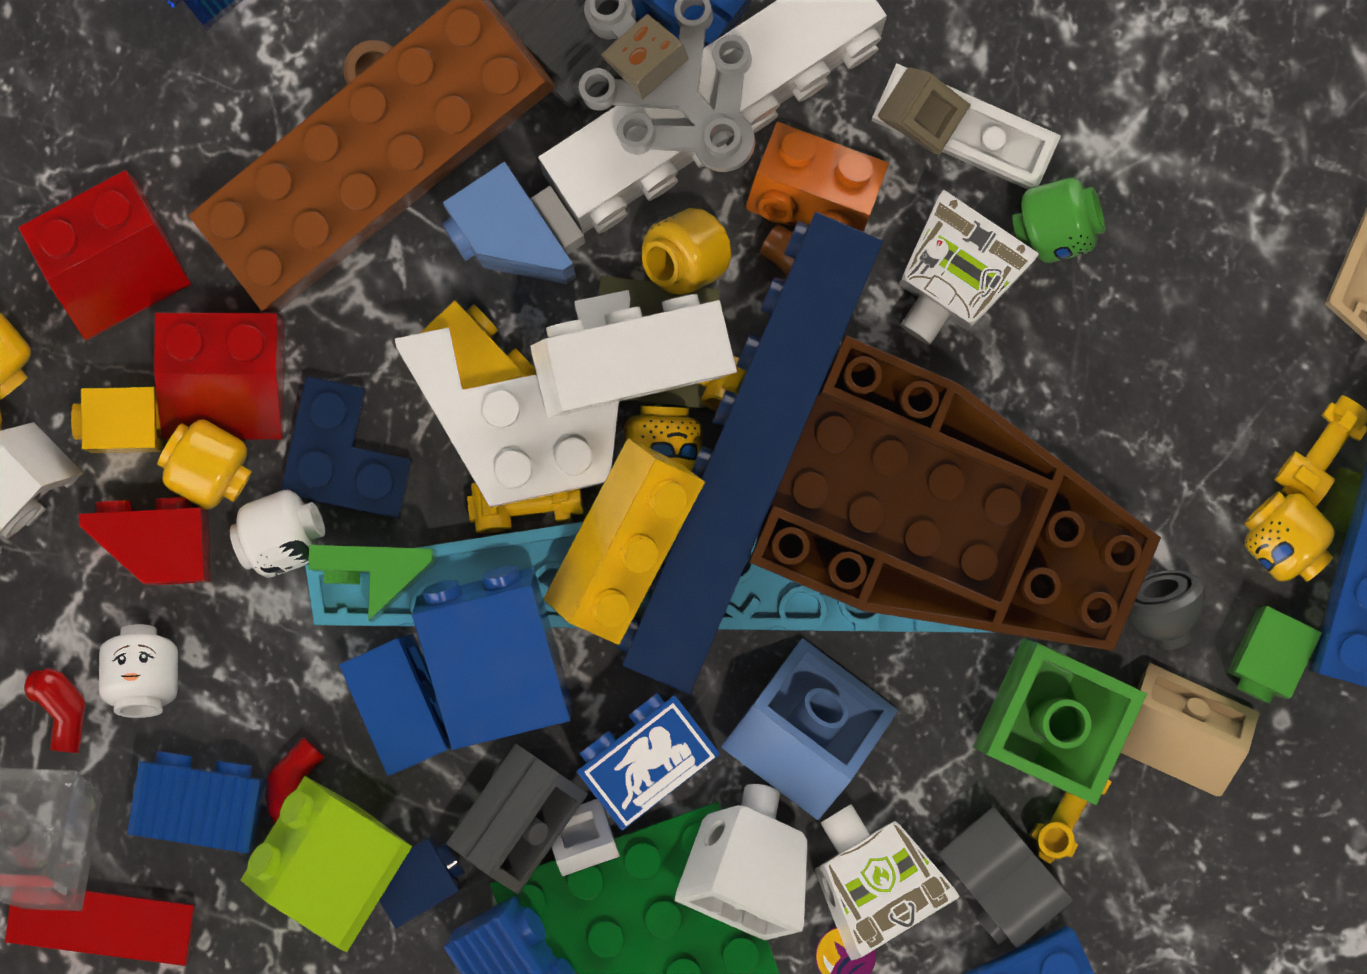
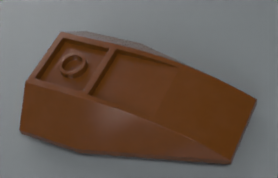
[749,335,1161,651]

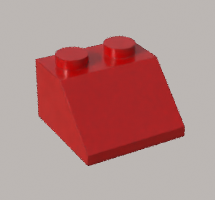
[18,170,192,341]
[154,313,285,440]

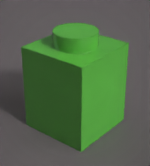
[1227,606,1322,704]

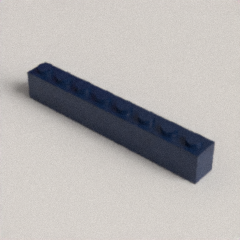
[616,212,883,694]

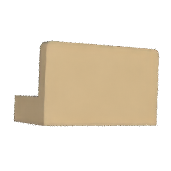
[1120,662,1260,796]

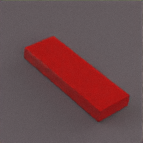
[5,881,196,966]

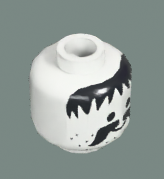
[230,490,325,578]

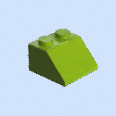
[241,776,412,953]

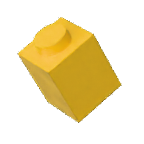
[71,387,163,453]

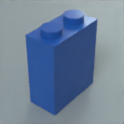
[412,565,572,750]

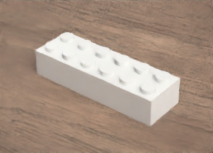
[538,0,887,234]

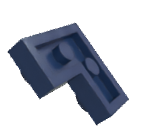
[281,376,413,519]

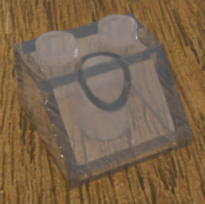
[0,768,103,911]

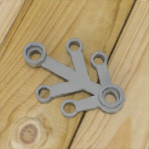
[579,0,755,172]

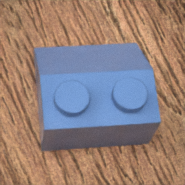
[441,162,576,284]
[721,638,899,820]

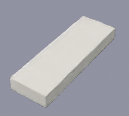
[871,63,1061,190]

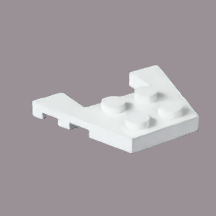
[395,290,630,508]

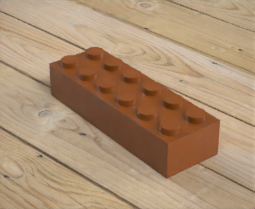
[188,0,557,312]

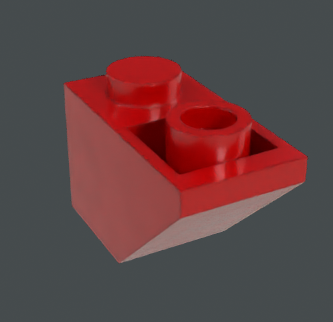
[79,497,212,586]

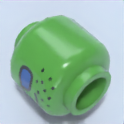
[1012,177,1106,263]

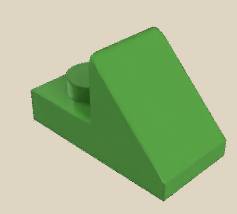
[308,545,437,622]

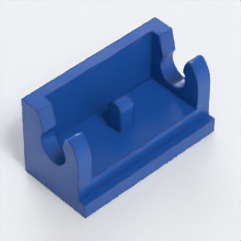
[339,634,452,776]

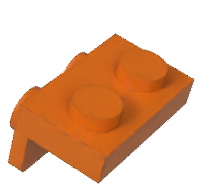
[746,122,889,232]

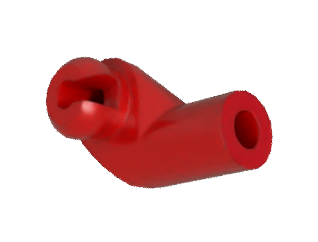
[24,668,86,753]
[267,737,325,823]

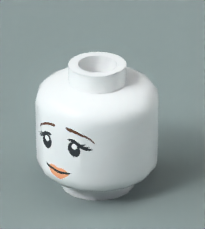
[99,624,178,718]

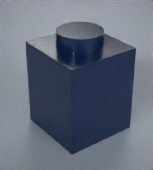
[379,836,465,929]

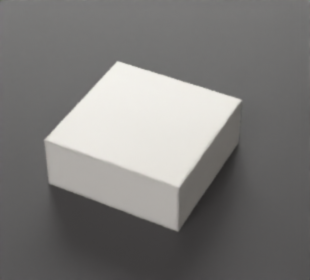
[530,186,585,255]
[552,799,620,877]

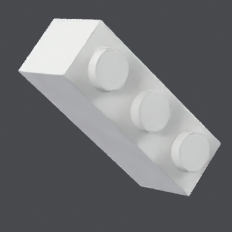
[530,294,737,418]

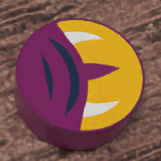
[815,926,876,974]

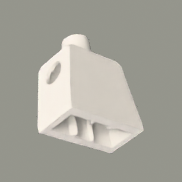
[674,784,807,941]

